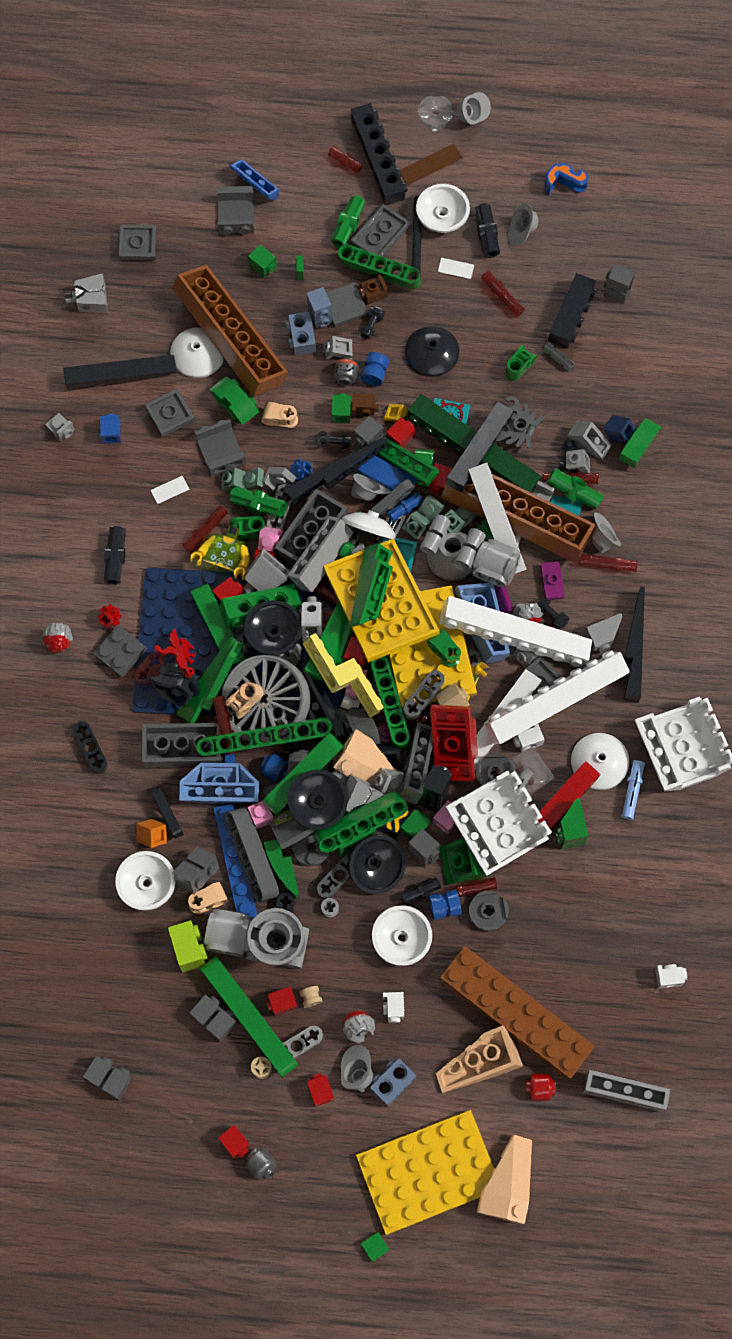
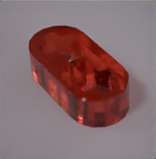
[135,652,164,686]

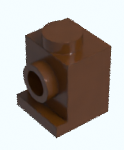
[359,274,388,305]
[352,393,379,418]

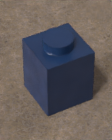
[603,415,637,444]

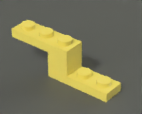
[303,633,384,718]

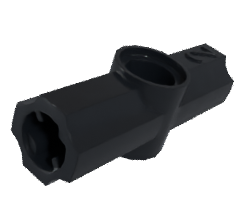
[475,203,500,258]
[104,526,126,585]

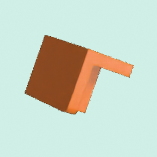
[136,819,167,848]

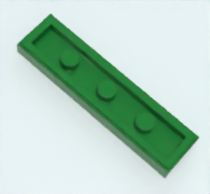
[377,437,440,486]

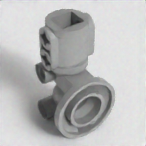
[420,514,521,587]
[204,908,310,969]

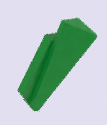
[350,543,393,627]
[305,601,354,681]
[177,637,244,723]

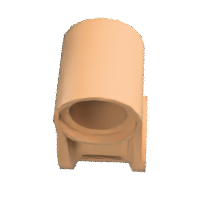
[261,402,298,428]
[225,682,263,719]
[188,882,228,914]

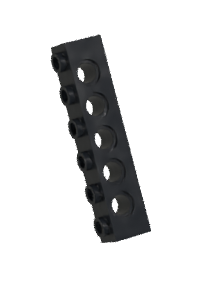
[351,103,408,205]

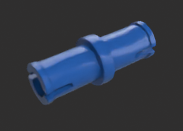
[387,492,424,522]

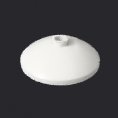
[416,184,470,233]
[170,327,224,378]
[342,510,396,539]
[571,733,629,790]
[116,851,176,911]
[372,906,432,966]

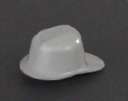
[454,92,491,125]
[508,203,538,246]
[351,473,392,501]
[591,512,621,553]
[341,1045,373,1092]

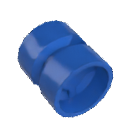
[360,352,389,386]
[429,890,462,921]

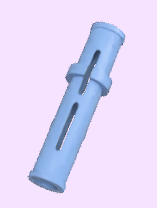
[621,760,645,820]

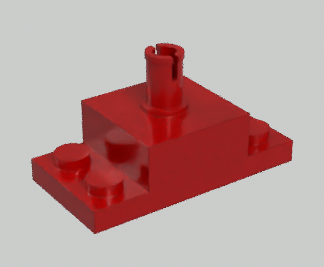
[430,705,478,782]

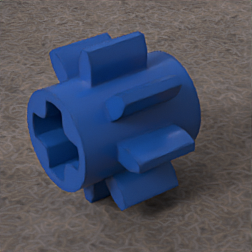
[290,458,313,481]

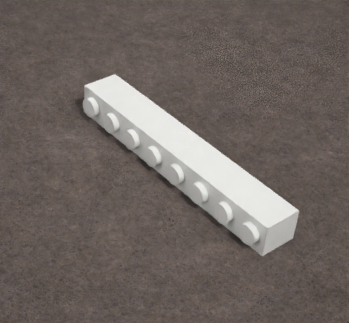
[439,596,592,667]
[484,650,630,744]

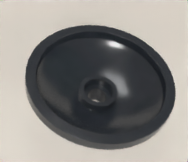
[405,326,460,377]
[244,600,302,656]
[288,770,348,830]
[348,834,406,894]

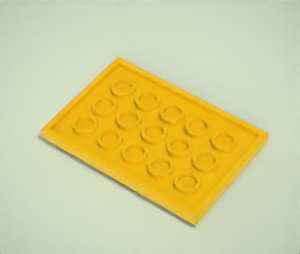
[323,538,440,662]
[389,586,477,709]
[356,1110,494,1235]

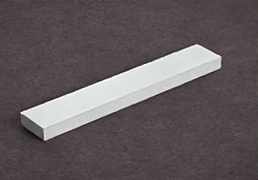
[468,463,526,574]
[474,669,542,770]

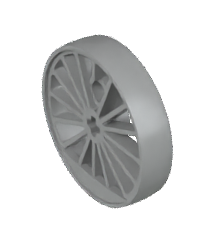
[221,655,310,742]

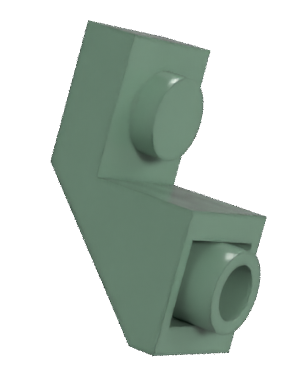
[221,467,264,491]
[402,495,444,539]
[444,507,477,533]

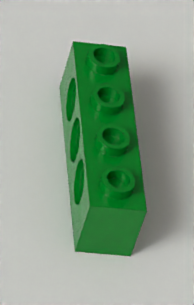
[220,584,301,627]

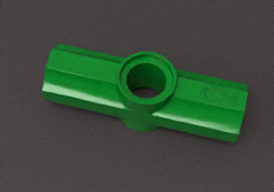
[331,195,365,248]
[547,468,604,510]
[229,487,286,518]

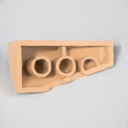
[333,729,399,794]
[436,1026,523,1093]
[477,1135,532,1224]

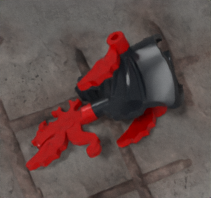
[149,629,202,707]

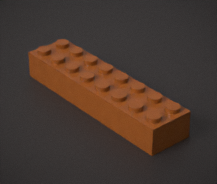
[173,265,288,397]
[442,474,596,563]
[440,946,595,1082]

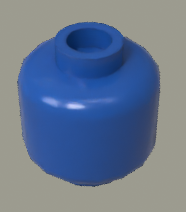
[260,754,288,783]

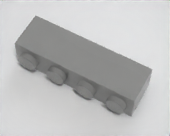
[287,516,354,592]
[583,1070,670,1112]

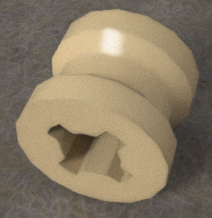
[299,986,323,1008]
[251,1056,272,1079]

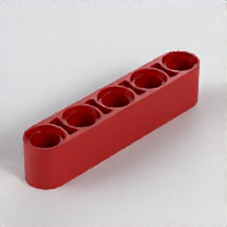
[538,761,601,830]

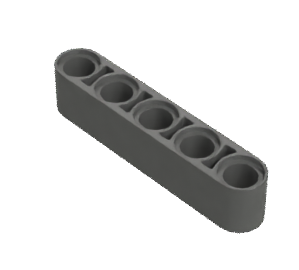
[225,807,279,902]

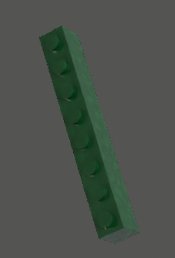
[407,394,542,493]

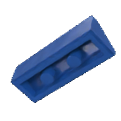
[229,159,280,200]
[358,456,417,498]

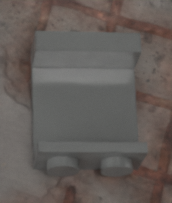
[217,186,254,235]
[195,419,246,477]

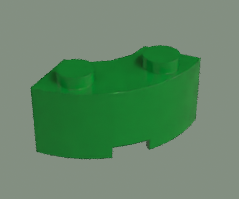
[209,377,259,425]

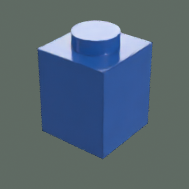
[100,414,121,444]

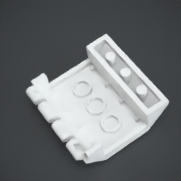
[635,697,732,791]
[446,771,552,876]

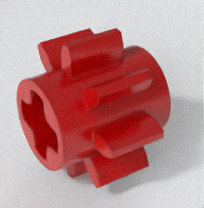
[97,604,122,629]

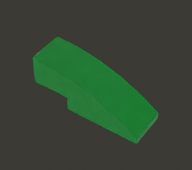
[619,418,662,468]
[264,839,299,899]

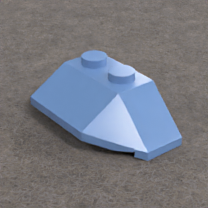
[179,763,259,804]

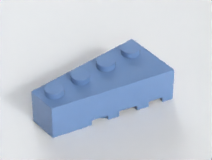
[453,583,510,663]

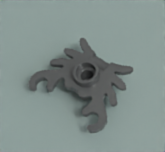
[496,396,545,449]

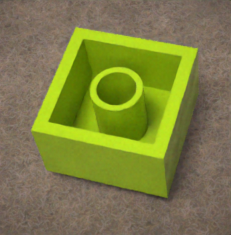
[168,920,208,973]

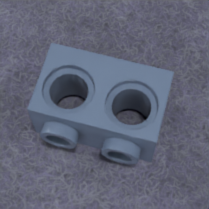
[306,287,332,328]
[286,312,316,355]
[370,1059,416,1107]

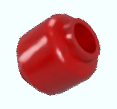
[525,1074,555,1101]

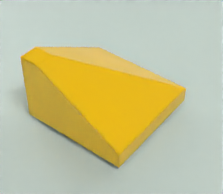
[383,404,408,422]

